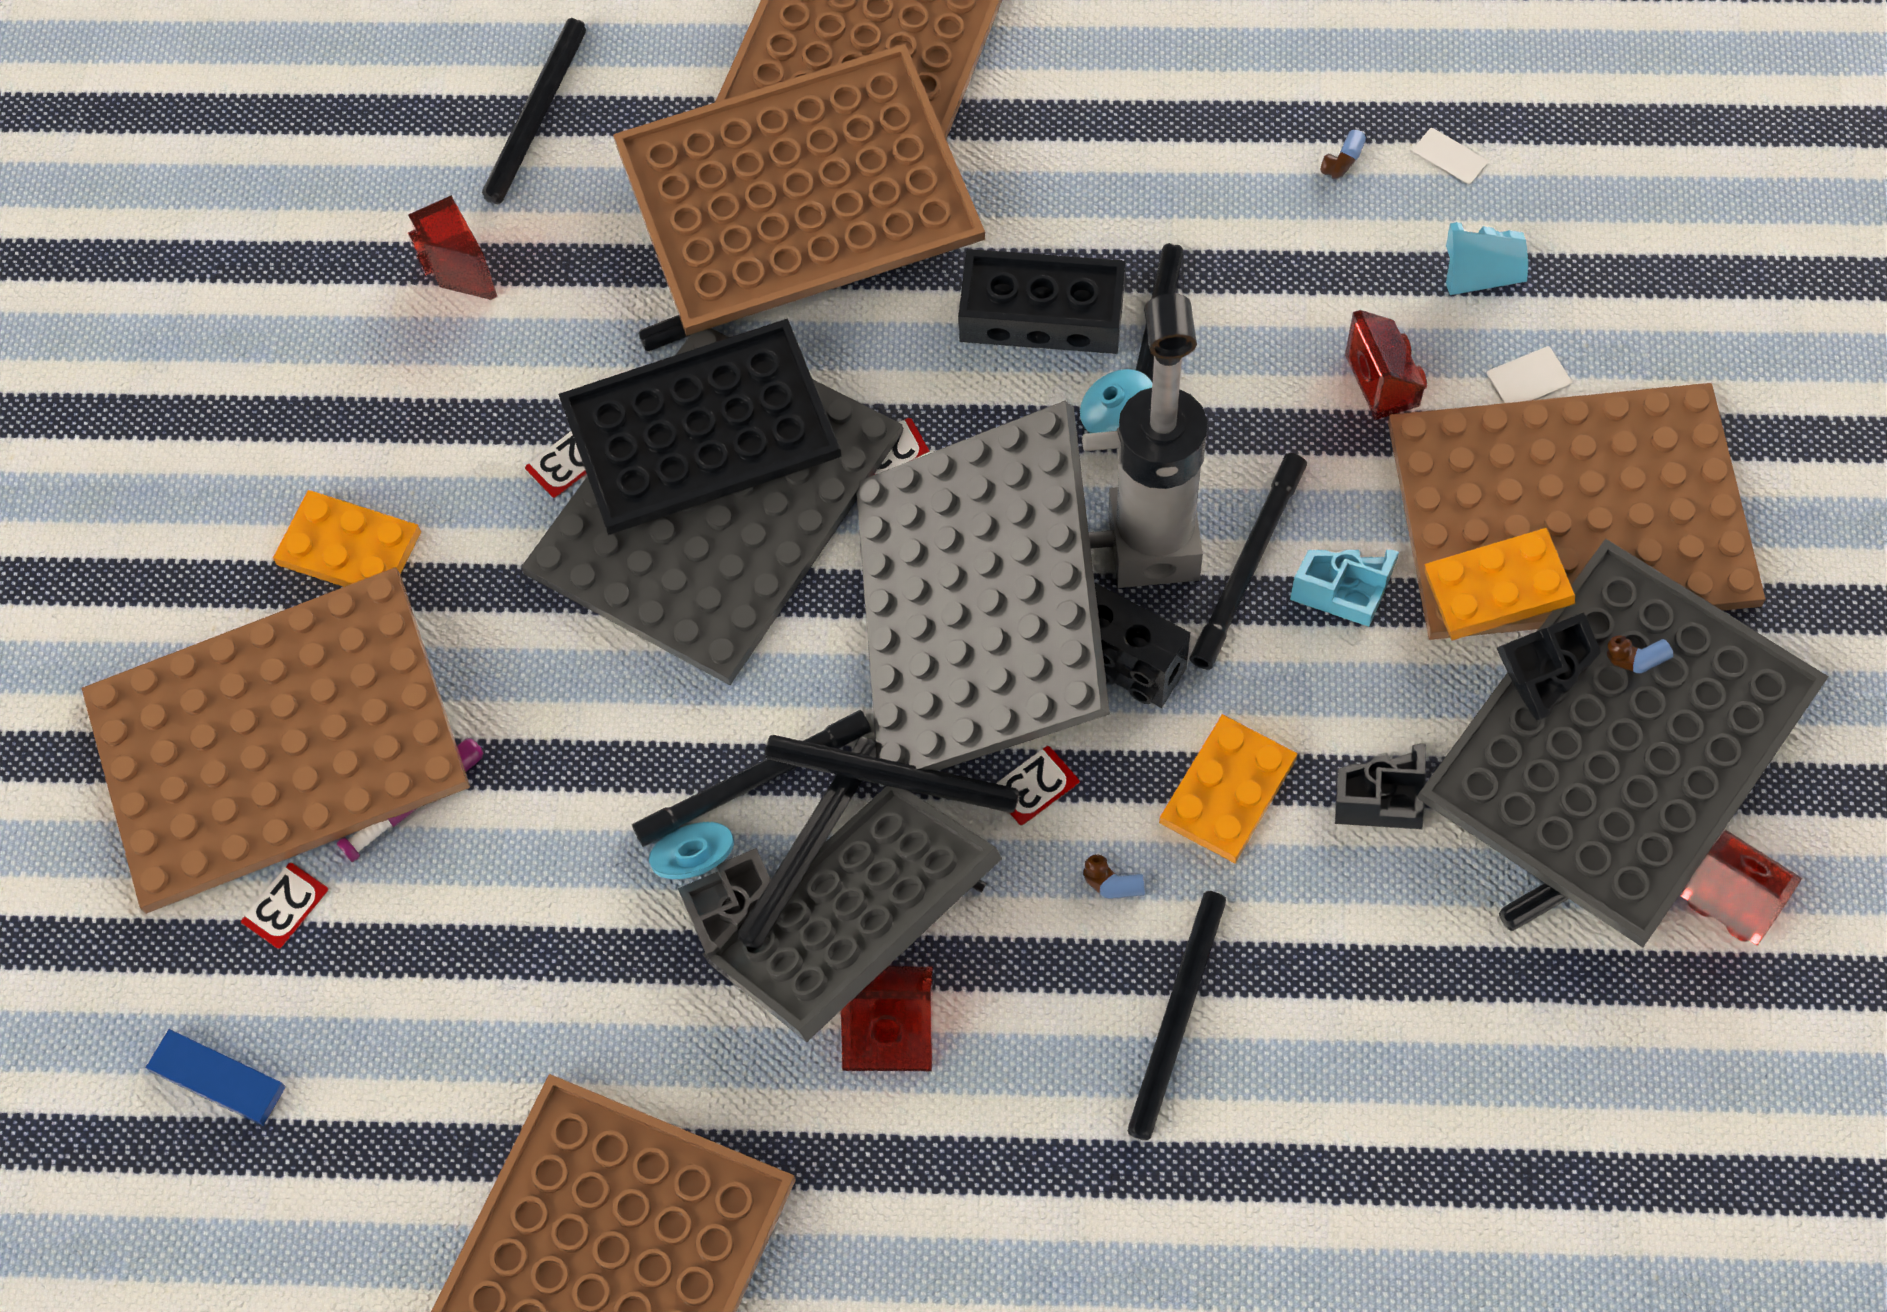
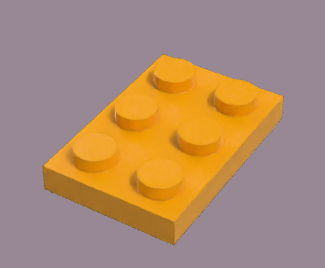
[273,490,421,587]
[1424,528,1575,641]
[1159,714,1298,863]

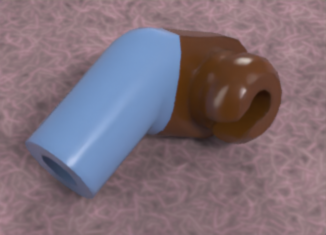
[1320,130,1366,179]
[1607,635,1673,674]
[1083,854,1145,899]

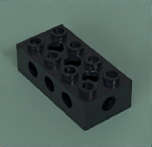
[958,249,1126,354]
[1094,582,1191,708]

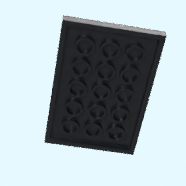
[558,318,842,535]

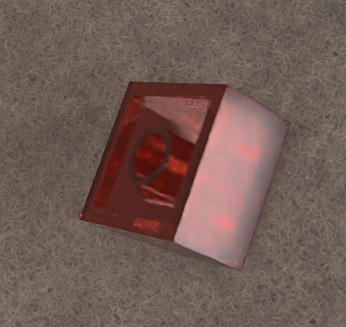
[407,195,498,300]
[1345,310,1427,420]
[1680,830,1802,946]
[841,966,933,1071]

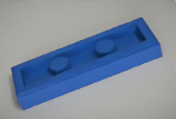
[145,1029,286,1126]

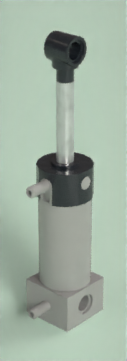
[1082,294,1208,588]

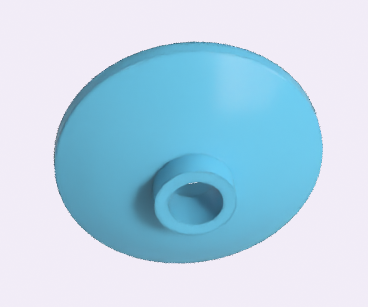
[1080,369,1153,433]
[649,822,734,879]

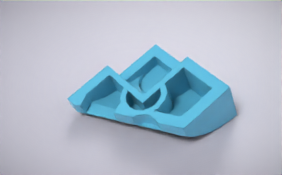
[1446,222,1528,295]
[1290,549,1399,627]

